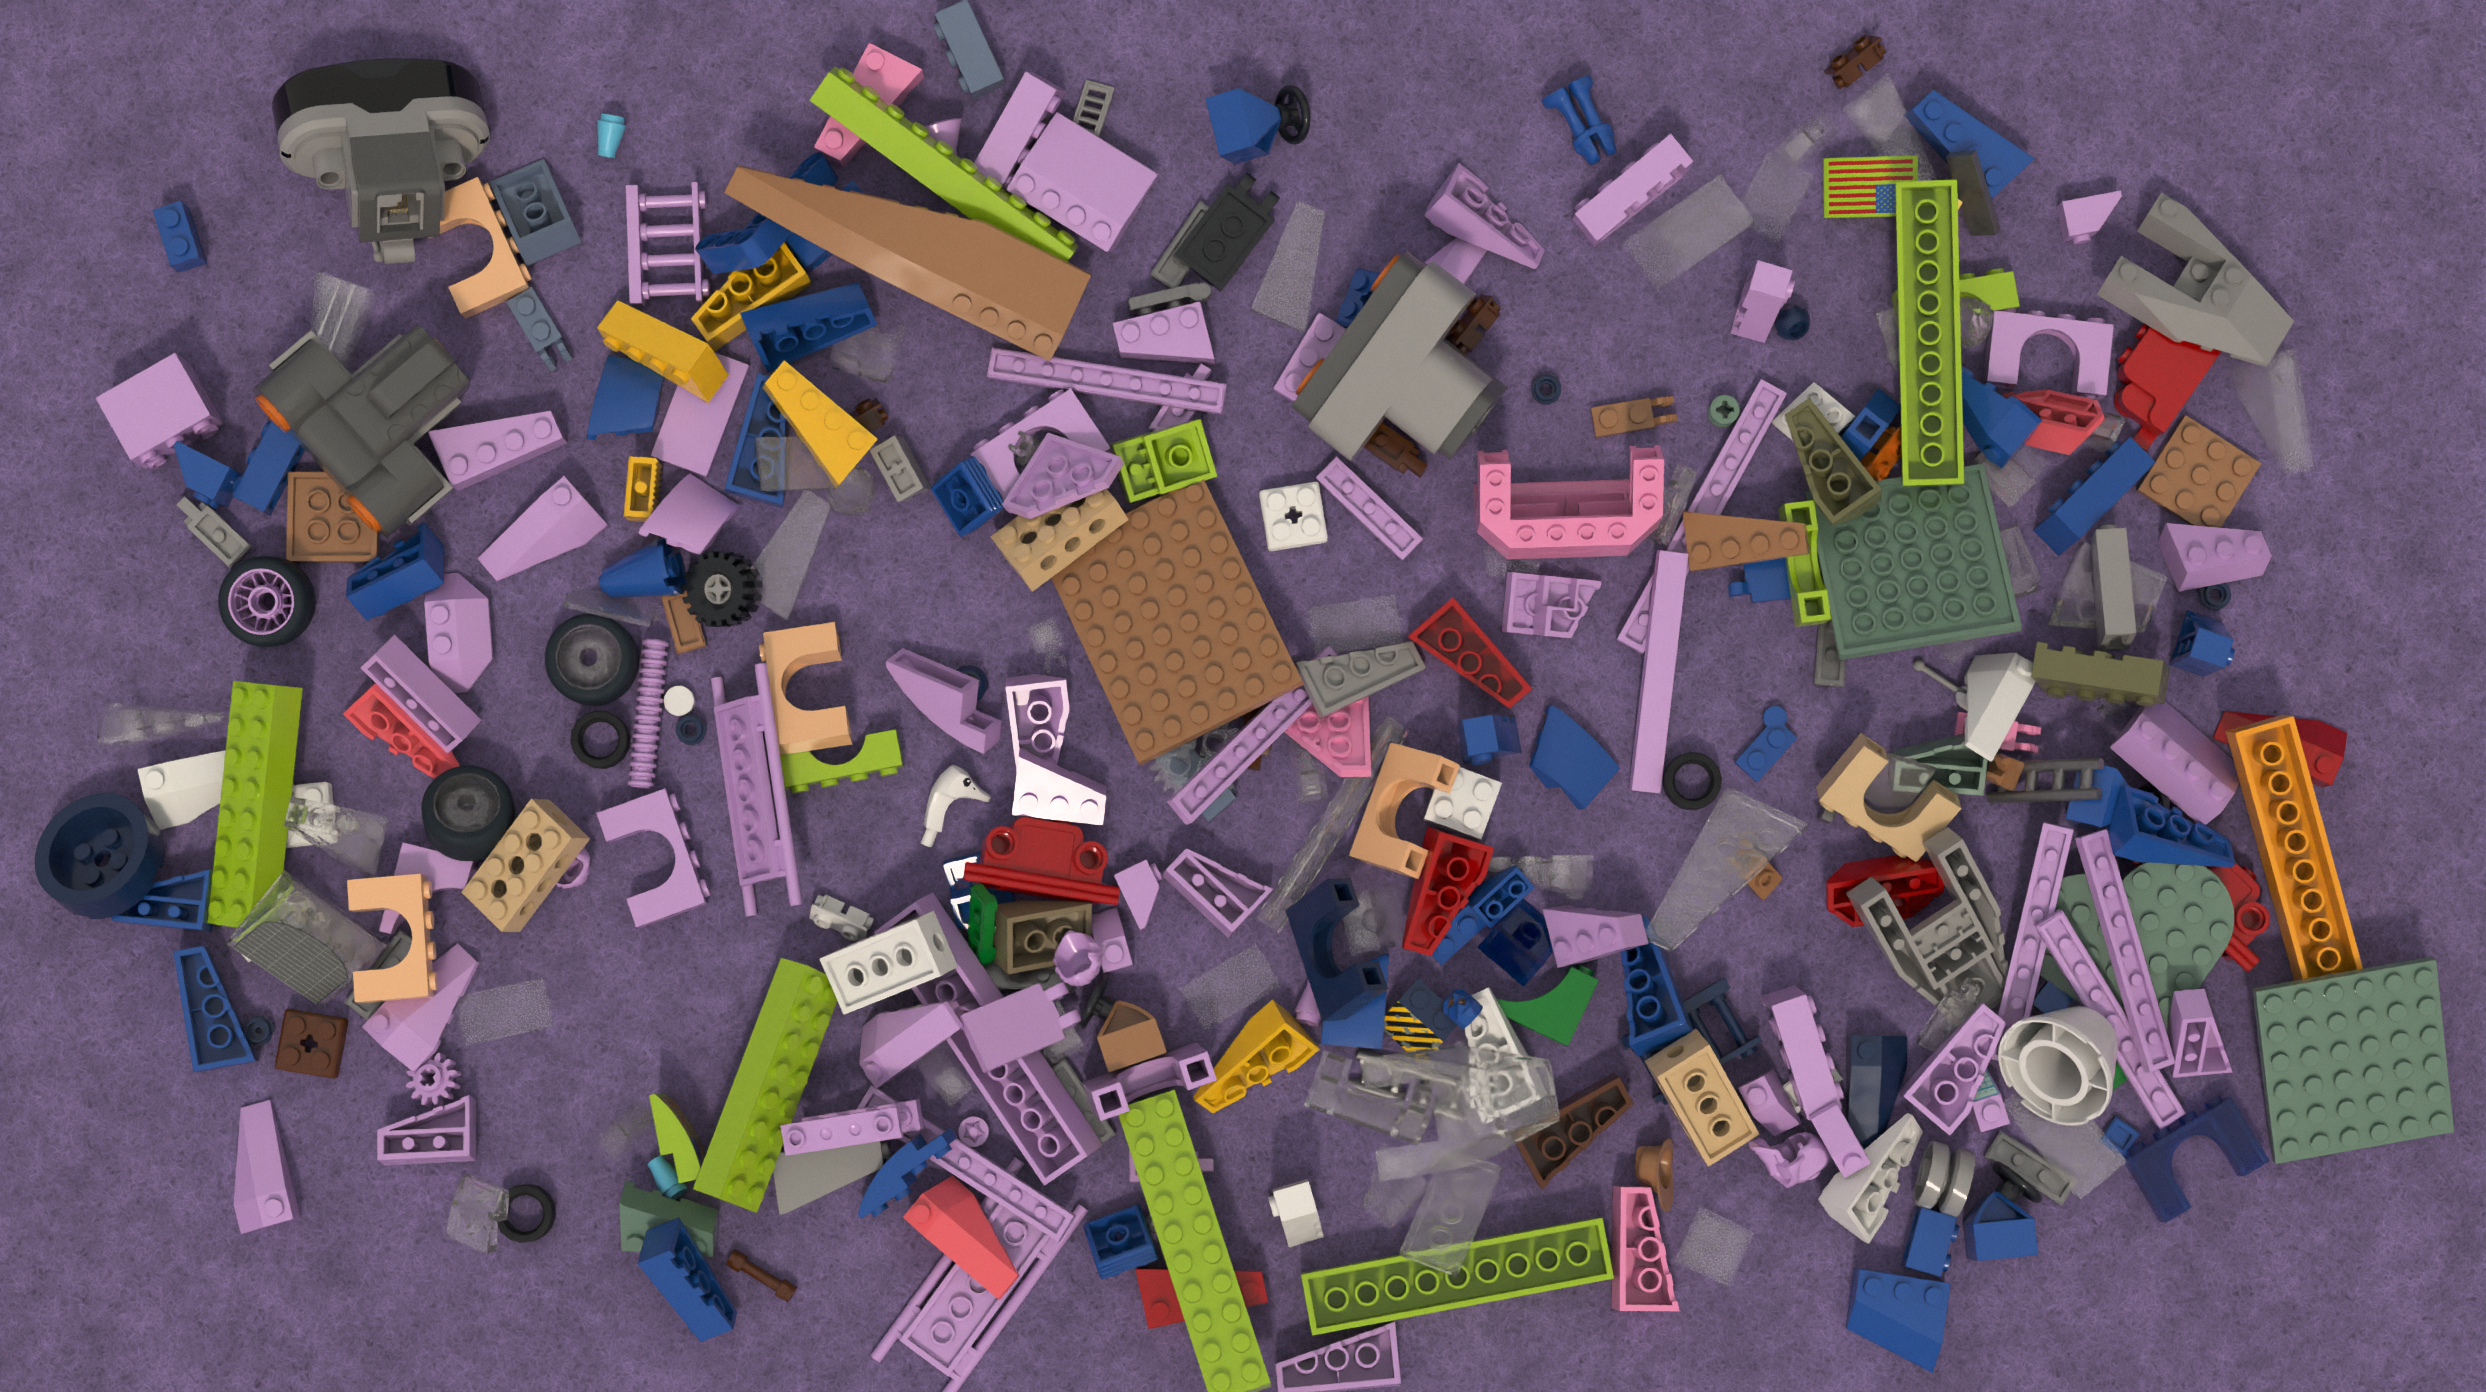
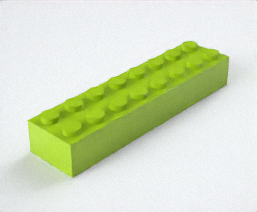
[207,681,303,930]
[693,958,837,1213]

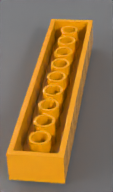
[2225,714,2363,981]

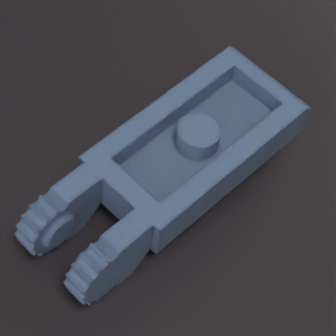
[506,287,573,372]

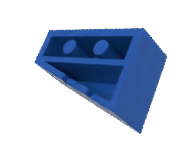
[2169,609,2235,677]
[1457,715,1522,767]

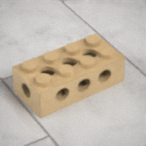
[990,489,1129,592]
[461,799,590,932]
[1644,1029,1760,1167]

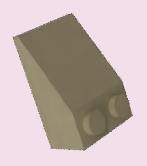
[993,900,1092,975]

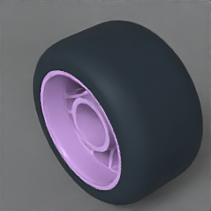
[218,556,316,647]

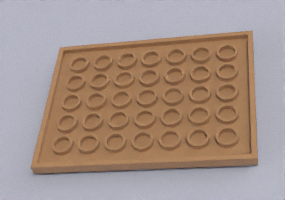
[1051,479,1304,766]

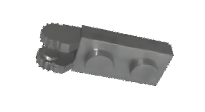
[1128,282,1212,317]

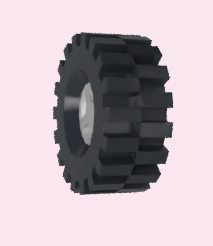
[682,551,763,627]

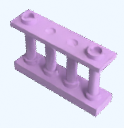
[626,182,710,309]
[780,1099,925,1156]

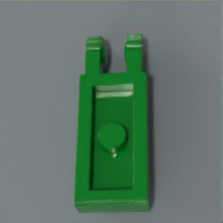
[968,883,998,966]

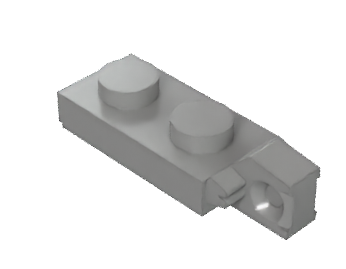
[177,496,253,569]

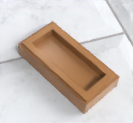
[661,591,707,655]

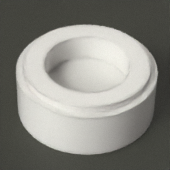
[664,686,695,717]

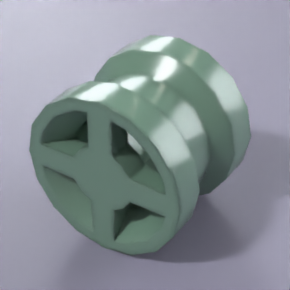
[1707,395,1740,428]

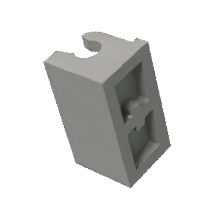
[869,435,931,503]

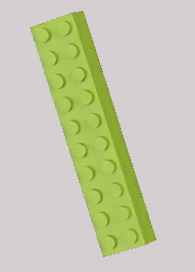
[1895,179,1964,487]
[1119,1090,1271,1392]
[1300,1217,1614,1336]

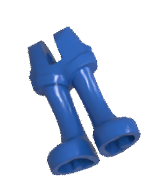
[1541,74,1617,166]

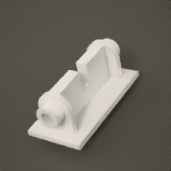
[809,894,874,941]

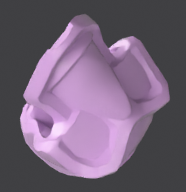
[1749,1132,1829,1188]

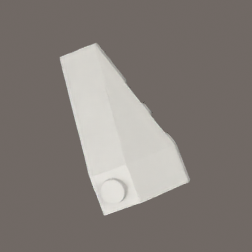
[1964,653,2035,762]
[138,750,226,830]
[1465,987,1547,1124]

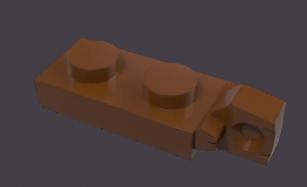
[1364,423,1428,478]

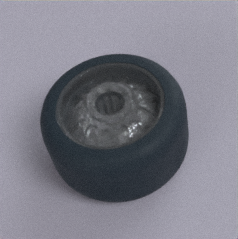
[545,613,639,706]
[421,765,516,861]

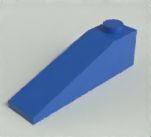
[1962,366,2042,469]
[2108,786,2235,867]

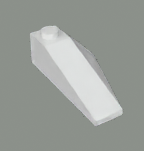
[1818,1113,1923,1244]

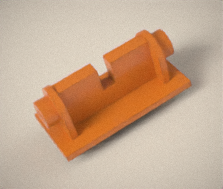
[1860,426,1902,481]

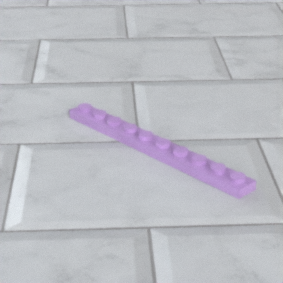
[1616,379,1787,654]

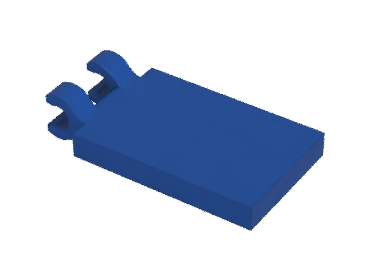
[1728,558,1822,604]

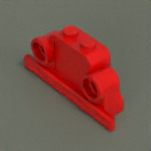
[2113,323,2222,452]
[963,816,1120,906]
[2132,855,2270,973]

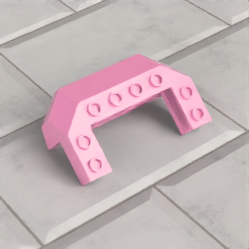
[1473,445,1664,559]

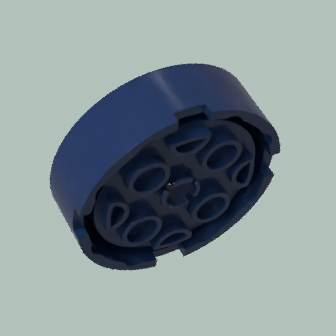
[35,793,165,919]

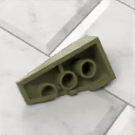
[1785,398,1882,526]

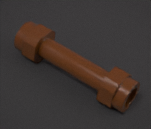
[726,1249,798,1303]

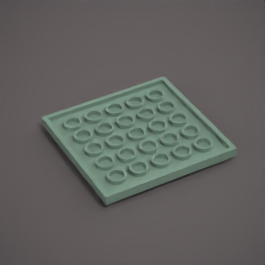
[1805,463,2022,660]
[2252,956,2454,1164]

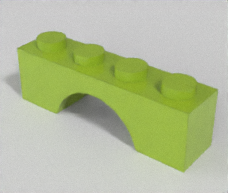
[1891,268,2020,330]
[1778,500,1831,627]
[780,729,904,794]

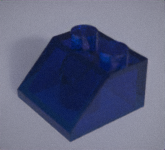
[1477,899,1553,987]

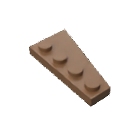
[1682,512,1810,572]

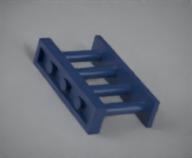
[1618,978,1762,1105]

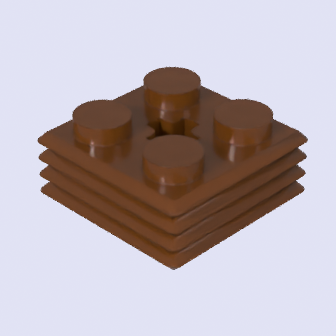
[275,1009,348,1078]

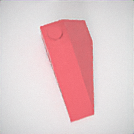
[343,683,460,779]
[903,1175,1019,1300]

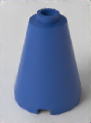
[599,537,687,597]

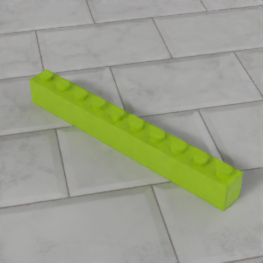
[809,66,1078,262]

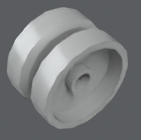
[1913,1141,1976,1217]

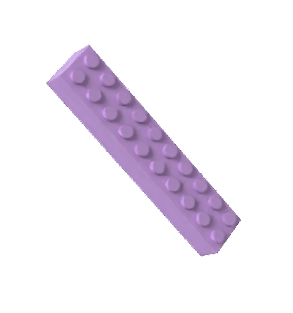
[874,893,1103,1186]

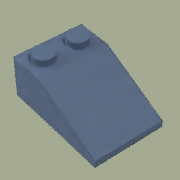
[489,159,582,266]

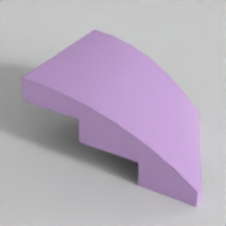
[638,473,739,555]
[1501,572,1602,638]

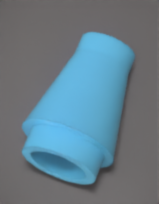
[597,113,626,159]
[648,1155,688,1200]

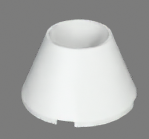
[1998,1006,2118,1126]

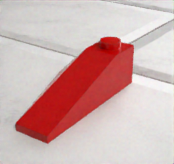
[2212,711,2347,788]
[1402,827,1494,956]

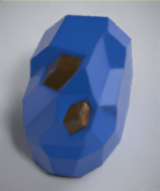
[1443,989,1483,1030]

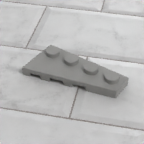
[1295,641,1426,719]

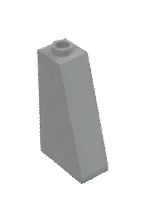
[2092,524,2137,651]
[773,1141,890,1215]

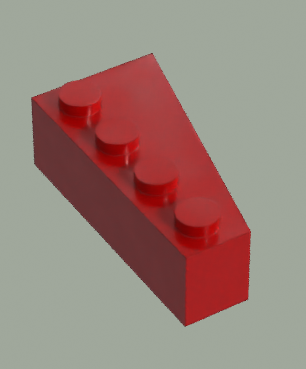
[1407,597,1533,709]
[1135,1267,1268,1329]

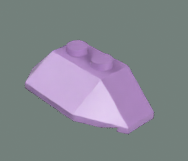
[424,573,494,693]

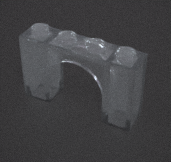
[1304,1050,1440,1146]

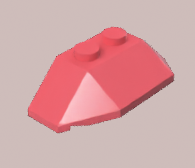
[2002,390,2105,455]

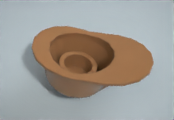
[1635,1138,1674,1212]

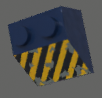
[1384,978,1457,1065]

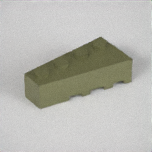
[2031,642,2170,707]

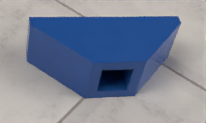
[1841,388,1900,461]

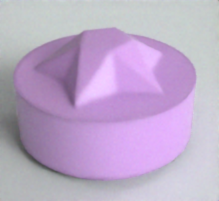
[958,1116,989,1147]

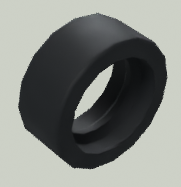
[570,710,631,769]
[1663,752,1722,810]
[495,1184,556,1243]

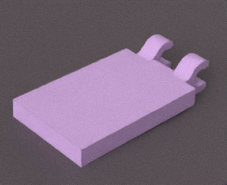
[958,982,1081,1073]

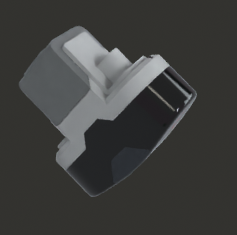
[272,58,490,265]

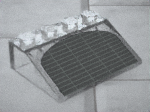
[226,870,387,1007]

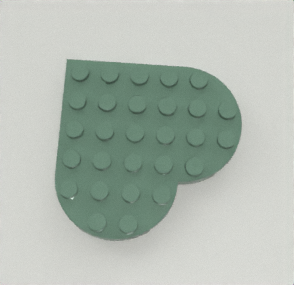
[2040,862,2234,1032]

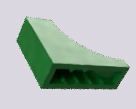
[1496,964,1599,1046]

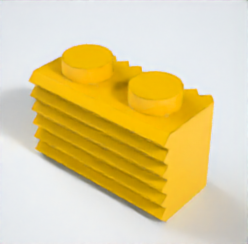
[624,456,663,522]

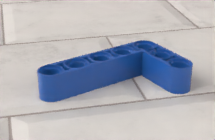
[695,152,838,274]

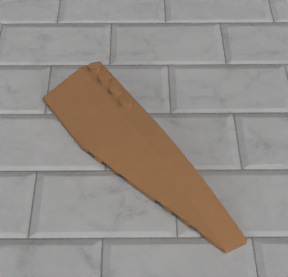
[724,165,1091,361]

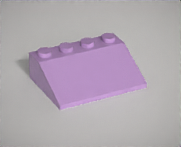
[1006,112,1159,252]
[2110,701,2240,825]

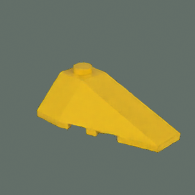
[1193,999,1320,1113]

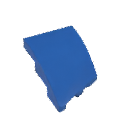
[587,355,665,440]
[1529,705,1620,810]
[943,852,1016,930]
[1321,953,1389,1049]

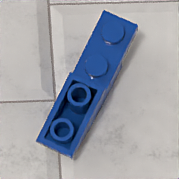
[1432,865,1535,966]
[858,1128,958,1219]

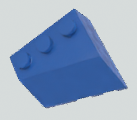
[1846,1268,1951,1373]

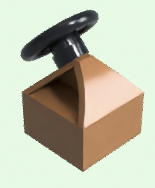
[1077,974,1168,1073]

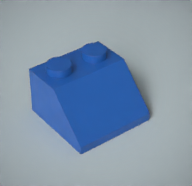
[174,441,240,509]

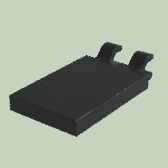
[1173,173,1280,292]

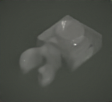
[1008,431,1041,469]
[1025,617,1067,674]

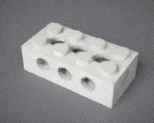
[820,910,958,1015]

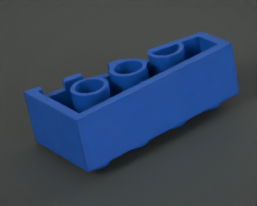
[1904,90,2035,199]
[740,282,877,373]
[1621,916,1693,1057]

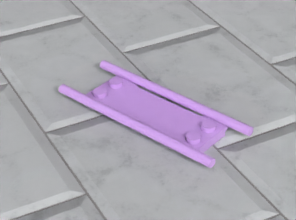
[711,663,802,917]
[870,1157,1089,1392]

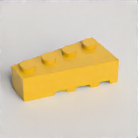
[691,243,812,352]
[597,300,729,403]
[762,360,878,488]

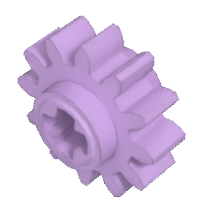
[406,1053,462,1107]

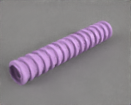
[627,638,669,789]

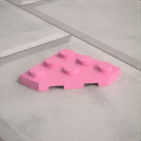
[1284,697,1371,777]

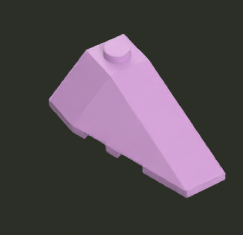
[1424,163,1545,269]
[1006,674,1070,771]
[362,943,479,1073]

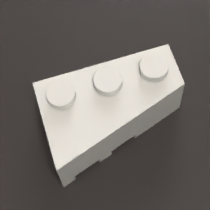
[1268,1179,1324,1247]

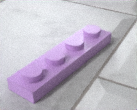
[1315,456,1423,561]

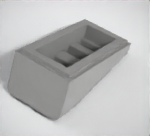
[1073,80,1115,137]

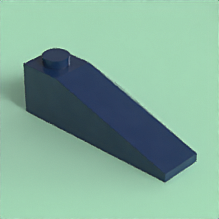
[1846,1035,1907,1149]

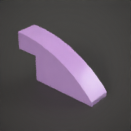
[886,648,1002,754]

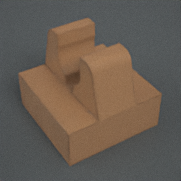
[1985,752,2025,792]

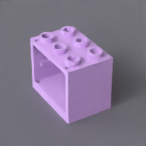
[96,353,224,469]

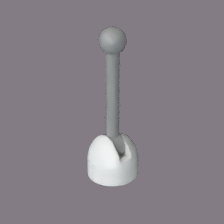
[1913,659,1968,711]

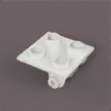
[1771,382,1856,441]

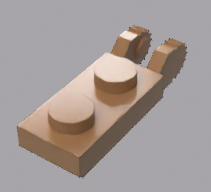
[1590,396,1678,438]

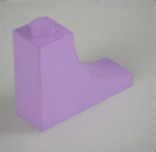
[379,843,479,935]

